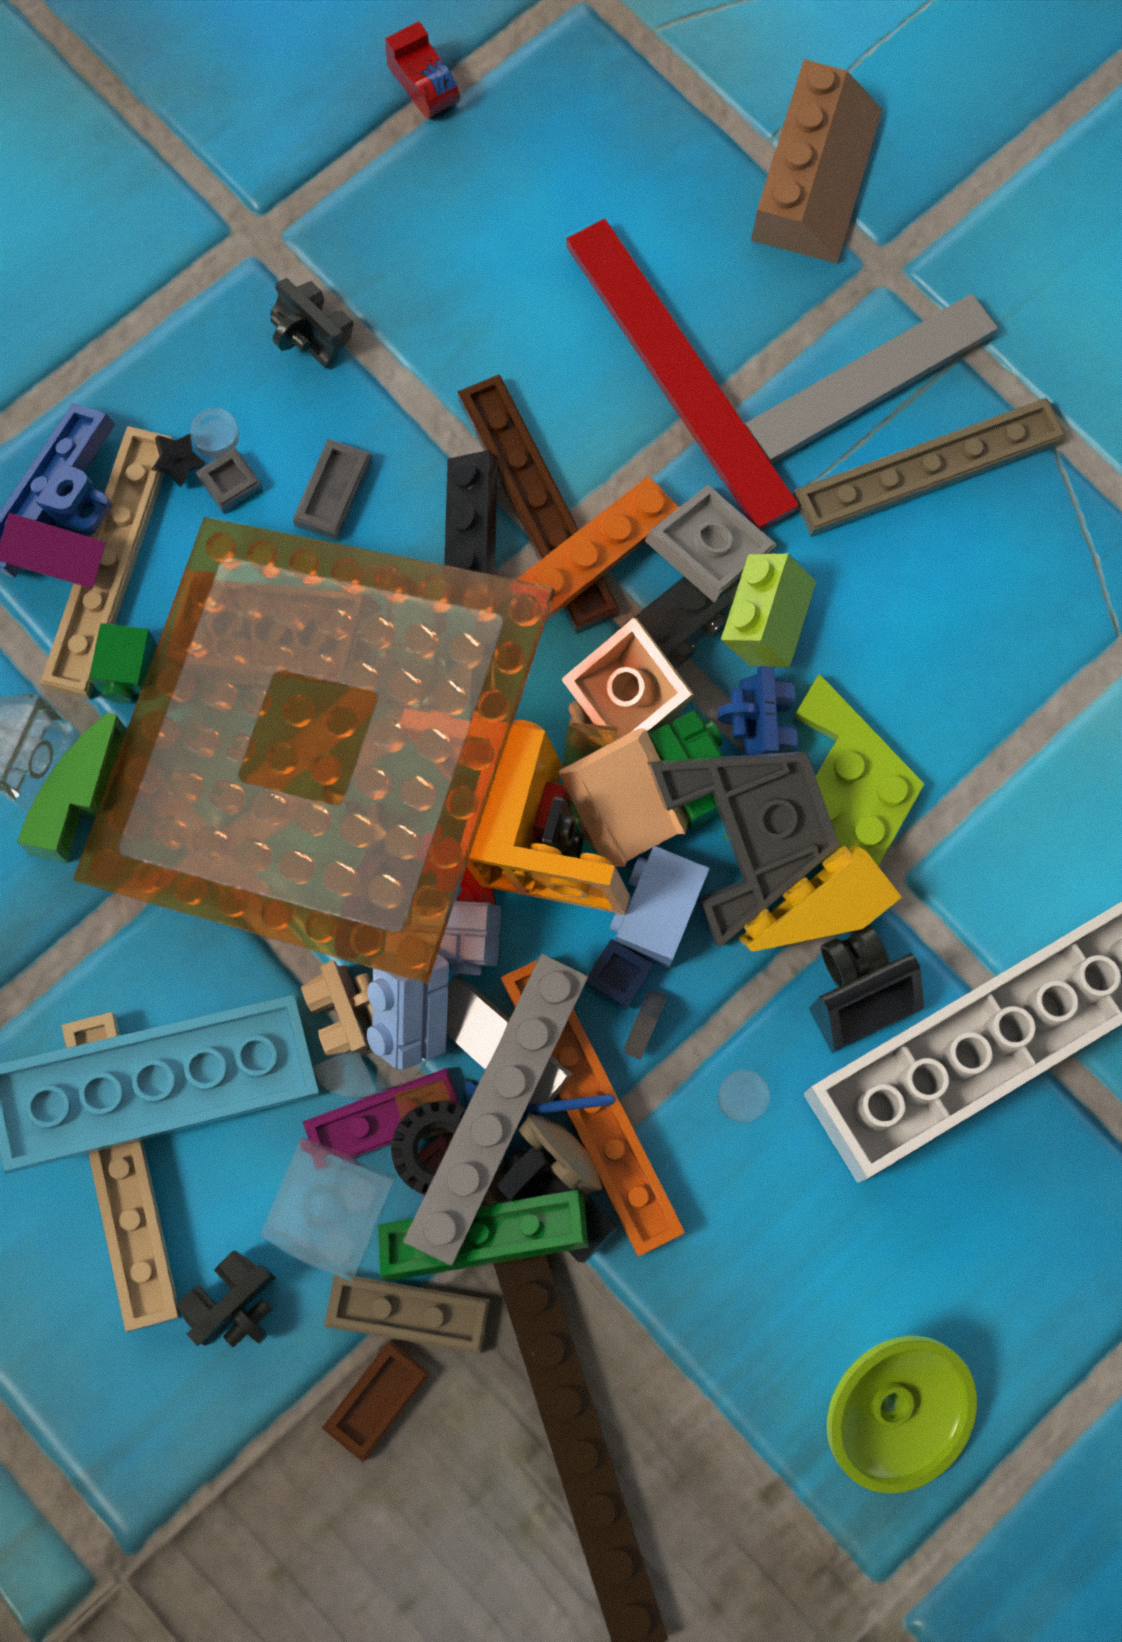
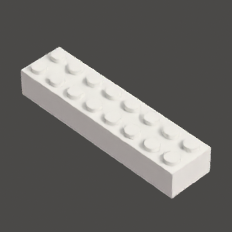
[803,902,1122,1183]

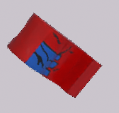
[385,21,460,118]

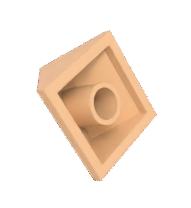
[561,618,694,744]

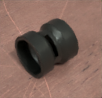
[820,925,889,987]

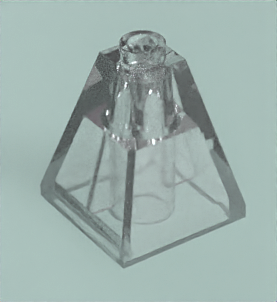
[0,693,82,814]

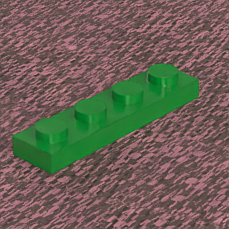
[378,1190,588,1281]

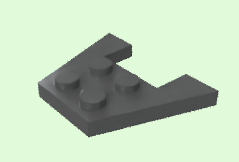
[647,752,840,948]

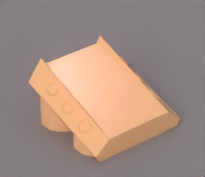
[559,728,689,867]

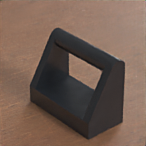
[809,953,924,1053]

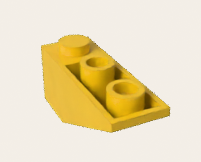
[738,845,902,952]

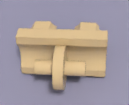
[301,960,373,1057]

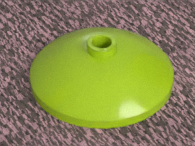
[827,1336,977,1493]

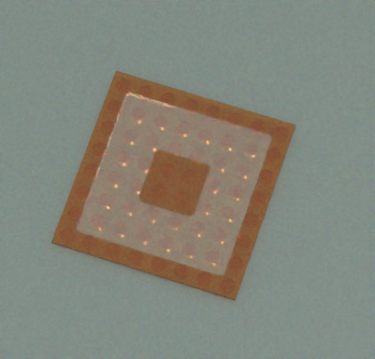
[73,517,556,984]

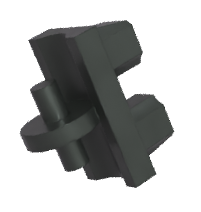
[270,277,354,369]
[176,1250,276,1348]

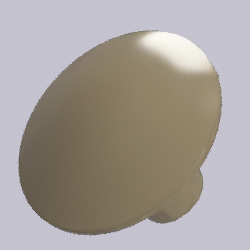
[518,1112,602,1196]

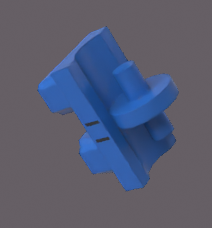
[718,666,798,755]

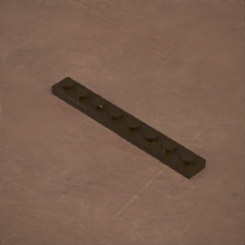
[493,1255,669,1642]

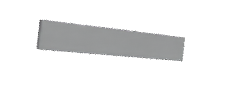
[745,293,998,464]

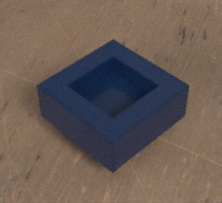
[584,939,654,1011]

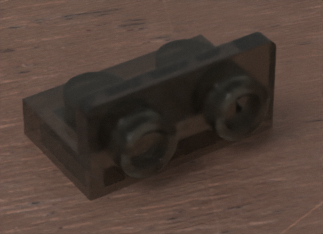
[622,576,733,669]

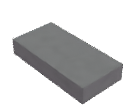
[293,439,373,541]

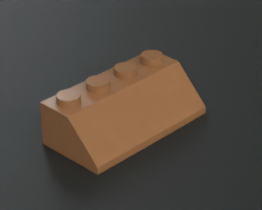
[751,59,882,264]

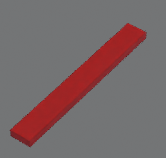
[566,218,799,531]

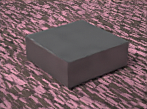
[196,448,263,514]

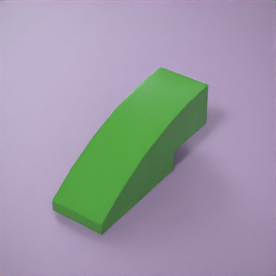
[17,712,127,863]

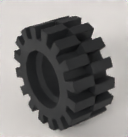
[391,1101,466,1195]

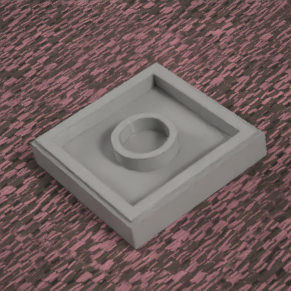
[645,485,777,603]

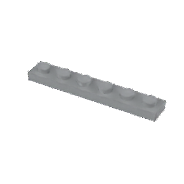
[403,954,588,1266]

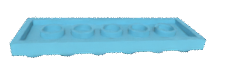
[0,995,319,1174]

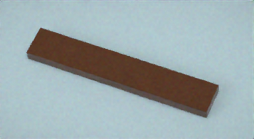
[458,374,620,634]

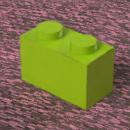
[721,553,816,667]

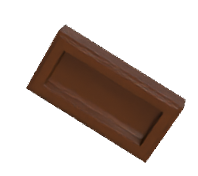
[322,1340,431,1462]

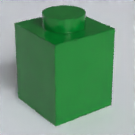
[89,623,158,703]

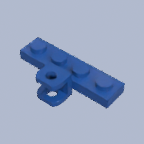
[0,403,115,578]

